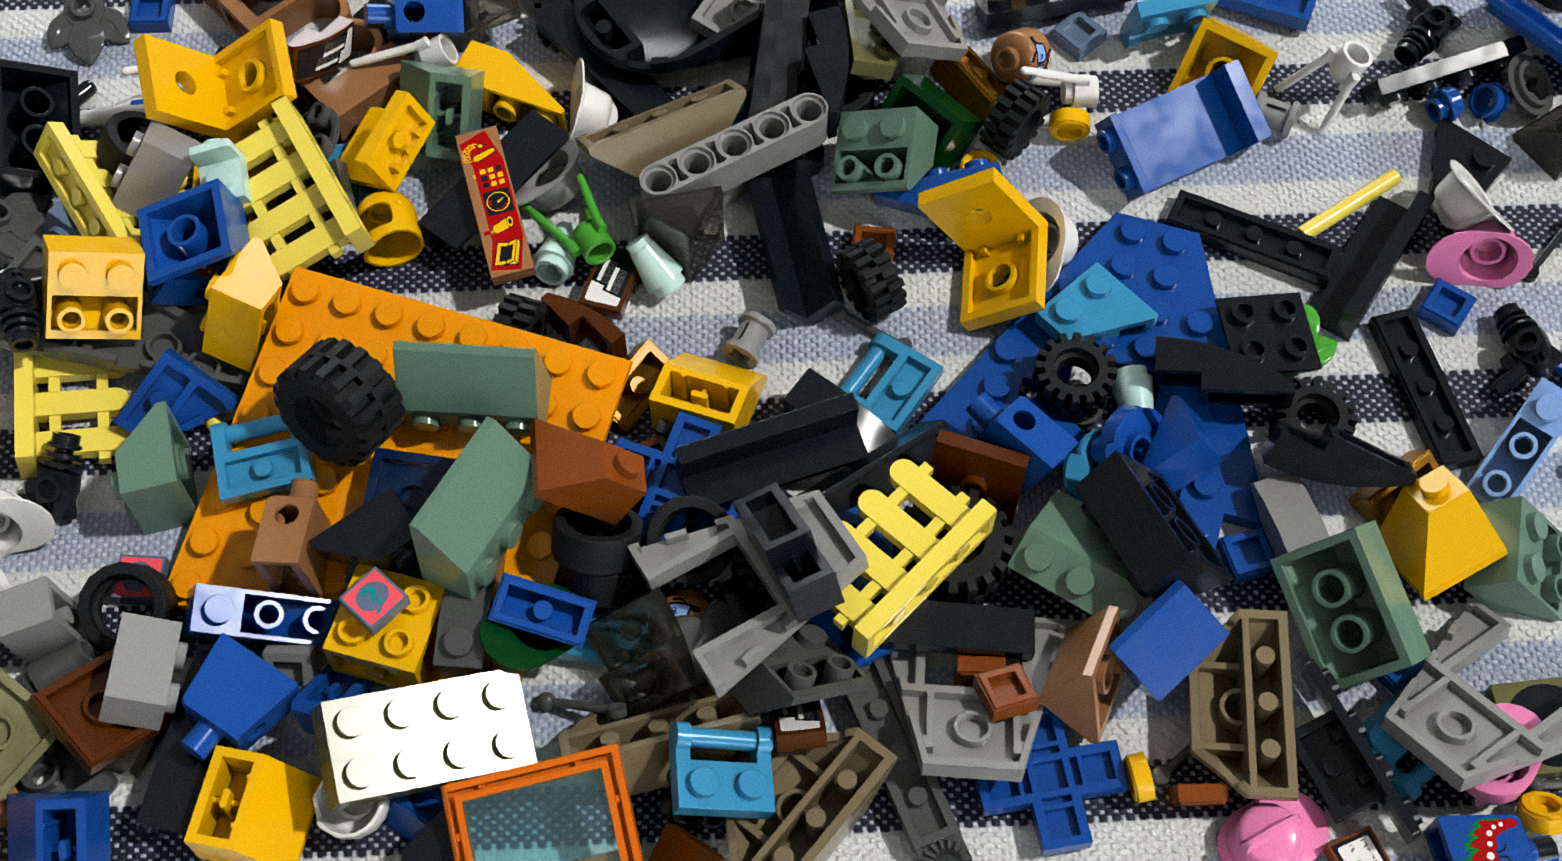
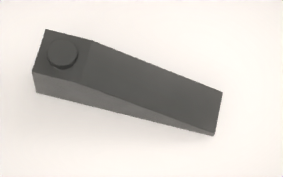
[432,550,507,677]

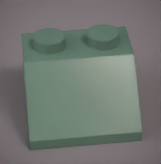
[110,401,199,535]

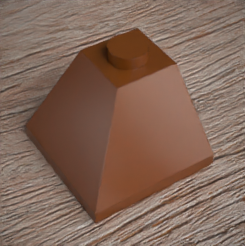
[530,418,647,525]

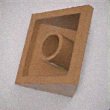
[1039,605,1125,744]

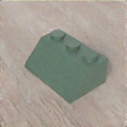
[393,341,552,437]
[409,416,545,600]
[1007,489,1156,633]
[1270,520,1432,690]

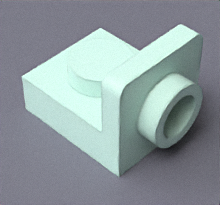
[188,138,252,204]

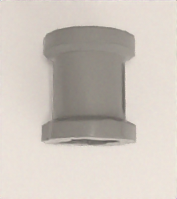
[1257,90,1301,139]
[722,310,776,369]

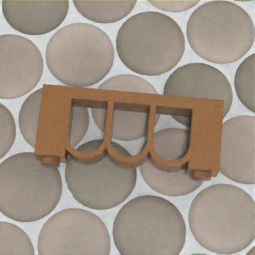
[203,0,415,143]

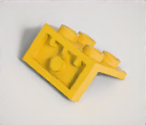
[339,90,436,192]
[322,564,445,688]

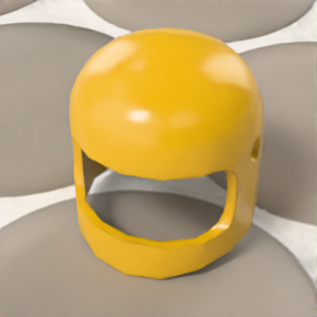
[357,190,424,267]

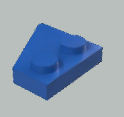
[113,348,241,433]

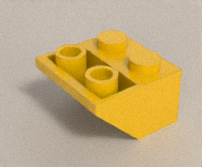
[42,235,145,340]
[200,236,282,373]
[648,352,767,432]
[184,745,322,861]

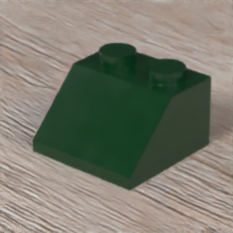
[880,74,983,170]

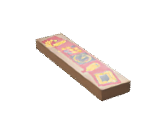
[455,125,537,286]

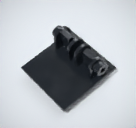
[1215,292,1322,373]

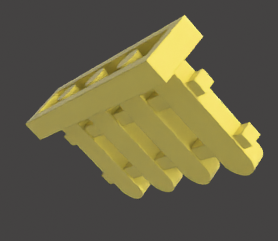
[235,95,375,282]
[33,122,141,244]
[13,352,131,479]
[831,459,997,659]

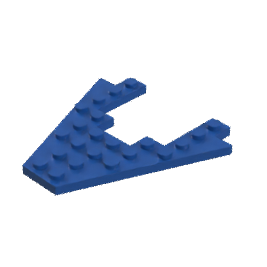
[918,212,1263,550]

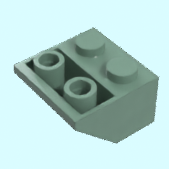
[399,60,485,161]
[830,106,938,195]
[1463,496,1562,622]

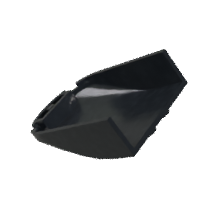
[574,0,838,74]

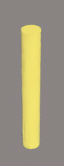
[1295,169,1401,237]

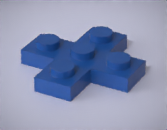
[616,411,739,546]
[973,707,1129,856]

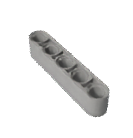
[639,93,828,220]

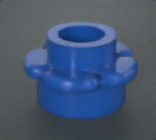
[1468,82,1510,123]
[1425,86,1464,122]

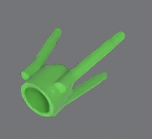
[521,173,616,265]

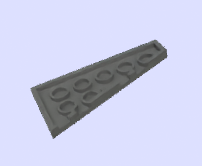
[0,235,252,394]

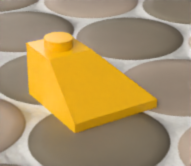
[1167,17,1279,98]
[1379,465,1508,602]

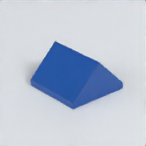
[1108,578,1230,702]

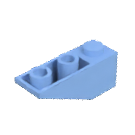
[1466,377,1562,503]

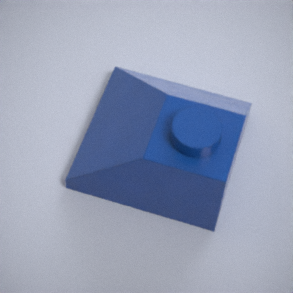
[137,178,250,287]

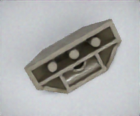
[575,79,747,178]
[1187,608,1299,801]
[557,682,761,796]
[725,727,898,861]

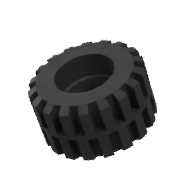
[273,337,405,467]
[893,485,1013,605]

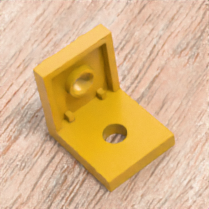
[133,18,297,140]
[918,167,1048,332]

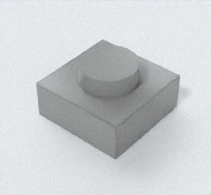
[262,643,317,692]

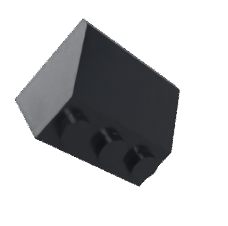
[0,59,81,197]
[1075,450,1234,599]

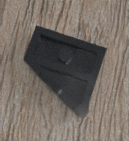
[1428,118,1512,197]

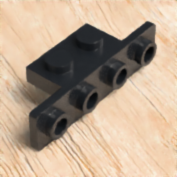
[1295,659,1423,845]

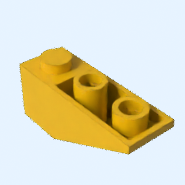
[455,40,568,133]

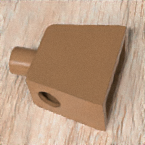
[250,478,331,598]

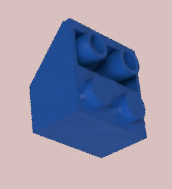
[7,790,111,861]

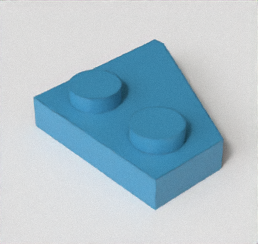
[1034,262,1159,342]

